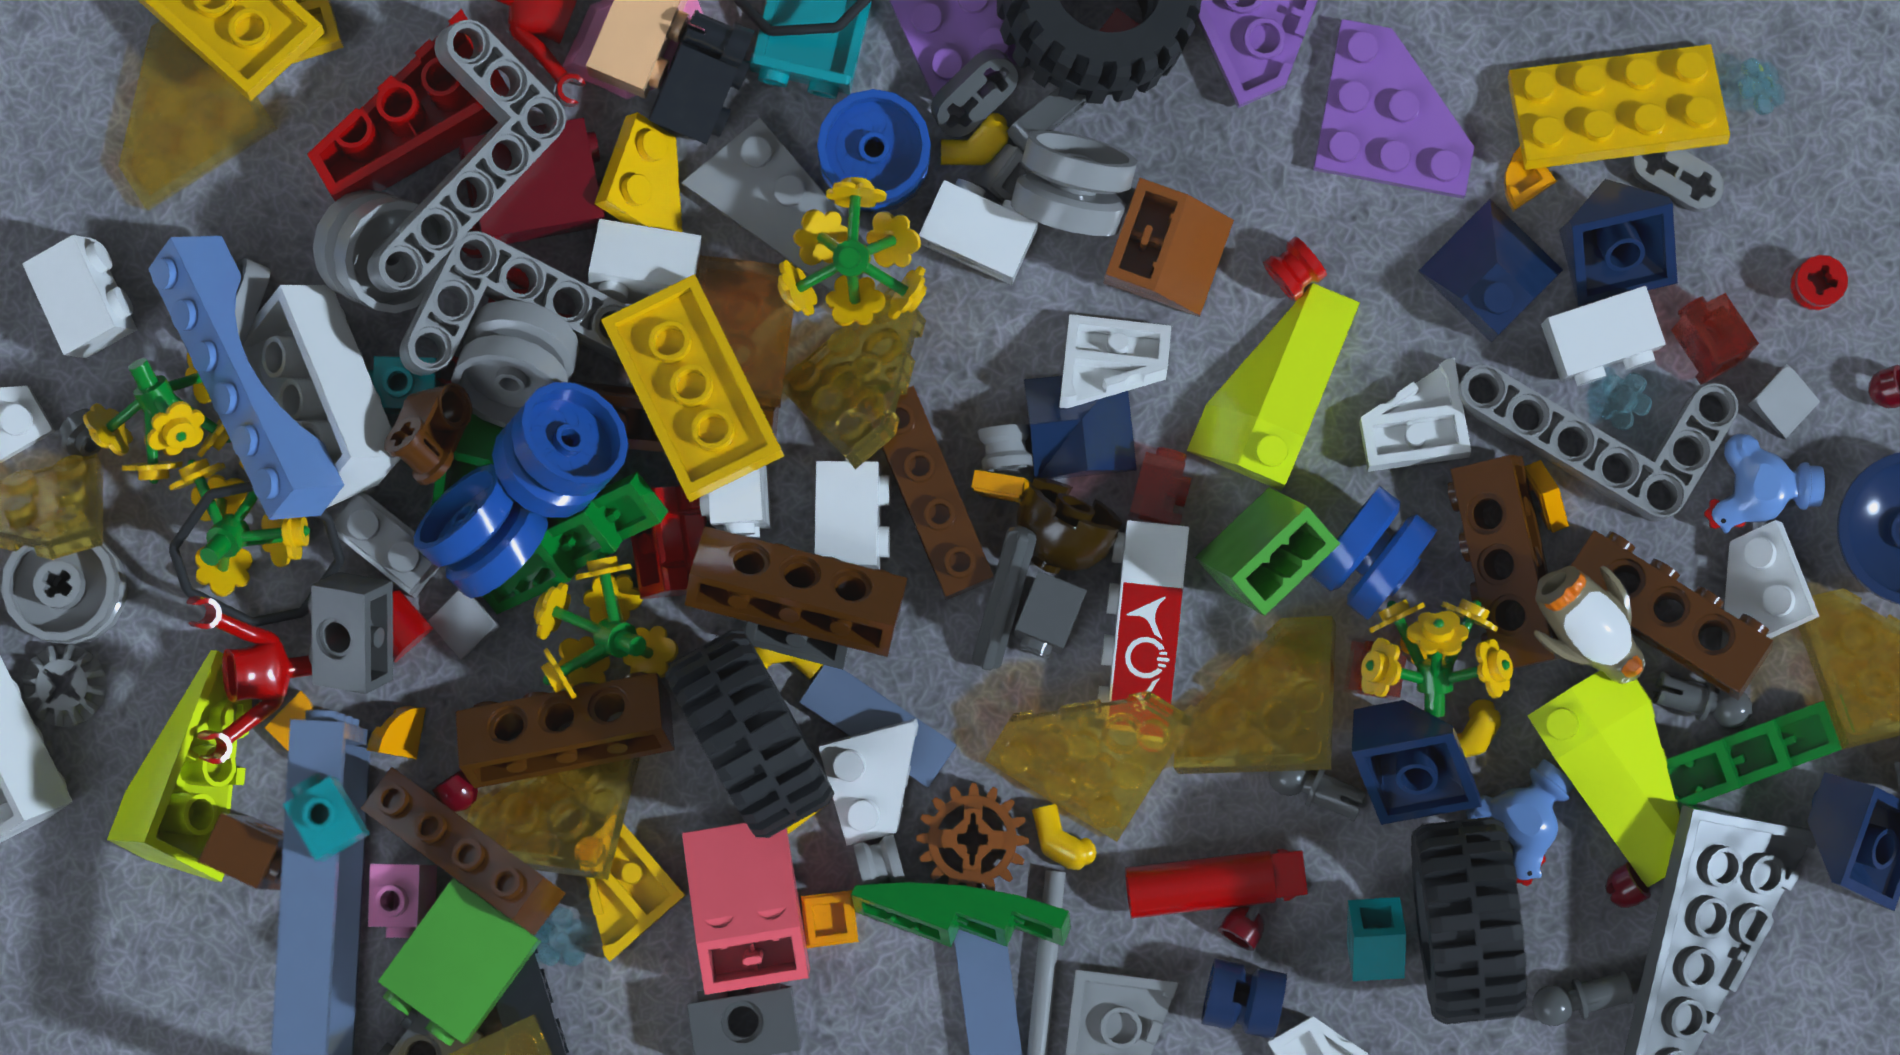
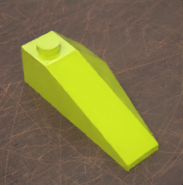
[1187,283,1360,491]
[107,650,252,882]
[1527,670,1680,888]

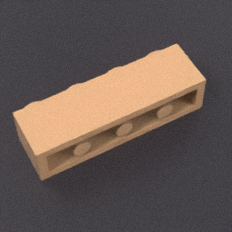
[586,0,690,99]

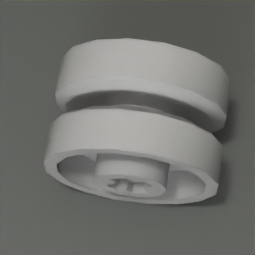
[1010,130,1138,236]
[313,189,442,313]
[451,300,580,428]
[1,527,128,645]

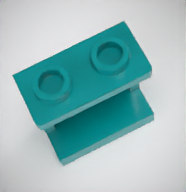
[749,0,873,99]

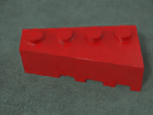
[307,9,509,202]

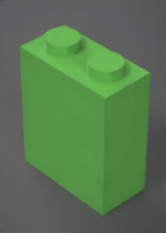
[1195,487,1340,616]
[377,878,542,1046]

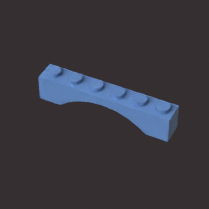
[148,236,344,520]

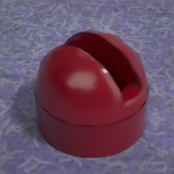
[1868,365,1900,409]
[432,770,478,812]
[1605,862,1651,908]
[1218,906,1264,951]

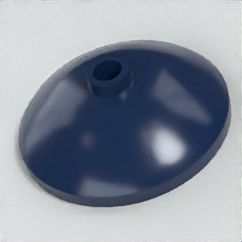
[1837,452,1900,605]

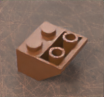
[1103,178,1234,317]

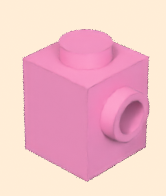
[368,864,437,938]

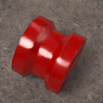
[1263,236,1327,302]
[1790,255,1848,311]

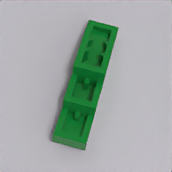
[482,471,668,614]
[1667,699,1845,810]
[851,882,1071,947]

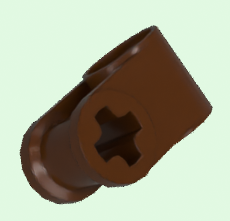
[384,383,473,485]

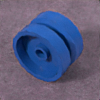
[817,89,931,213]
[492,382,629,518]
[414,464,548,599]
[1310,486,1437,620]

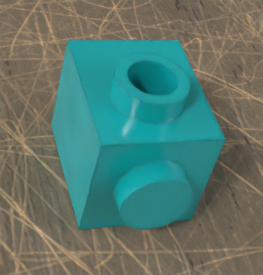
[367,356,441,414]
[283,773,370,862]
[1347,897,1406,981]

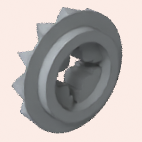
[22,644,106,727]

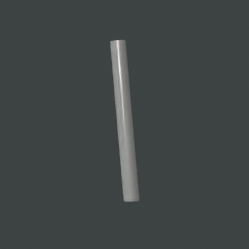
[1027,870,1066,1055]

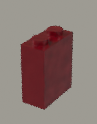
[458,117,606,244]

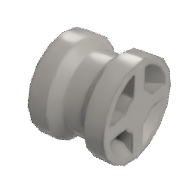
[978,424,1033,472]
[853,834,906,885]

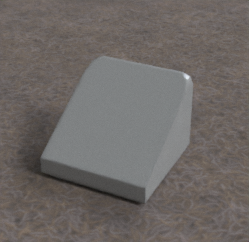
[973,144,1032,204]
[1747,364,1820,439]
[428,590,501,660]

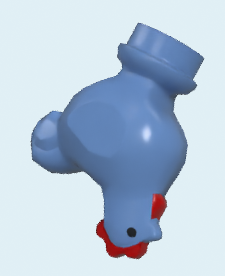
[1704,434,1825,534]
[1466,759,1575,886]

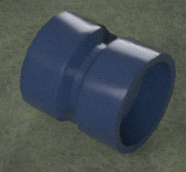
[1201,958,1287,1039]

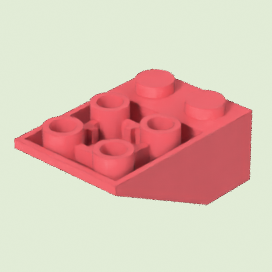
[682,822,810,995]

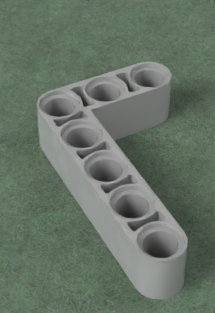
[367,19,566,293]
[399,231,628,376]
[1458,365,1738,522]

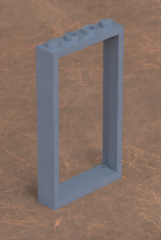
[271,710,372,1055]

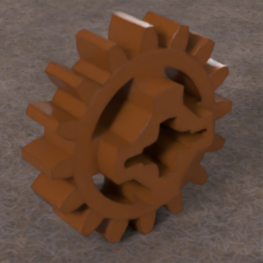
[916,783,1029,891]

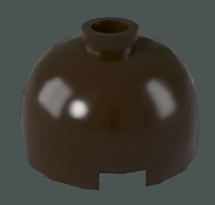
[1017,478,1122,574]

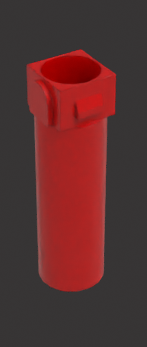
[1125,849,1308,919]

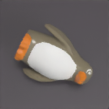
[1534,566,1645,684]

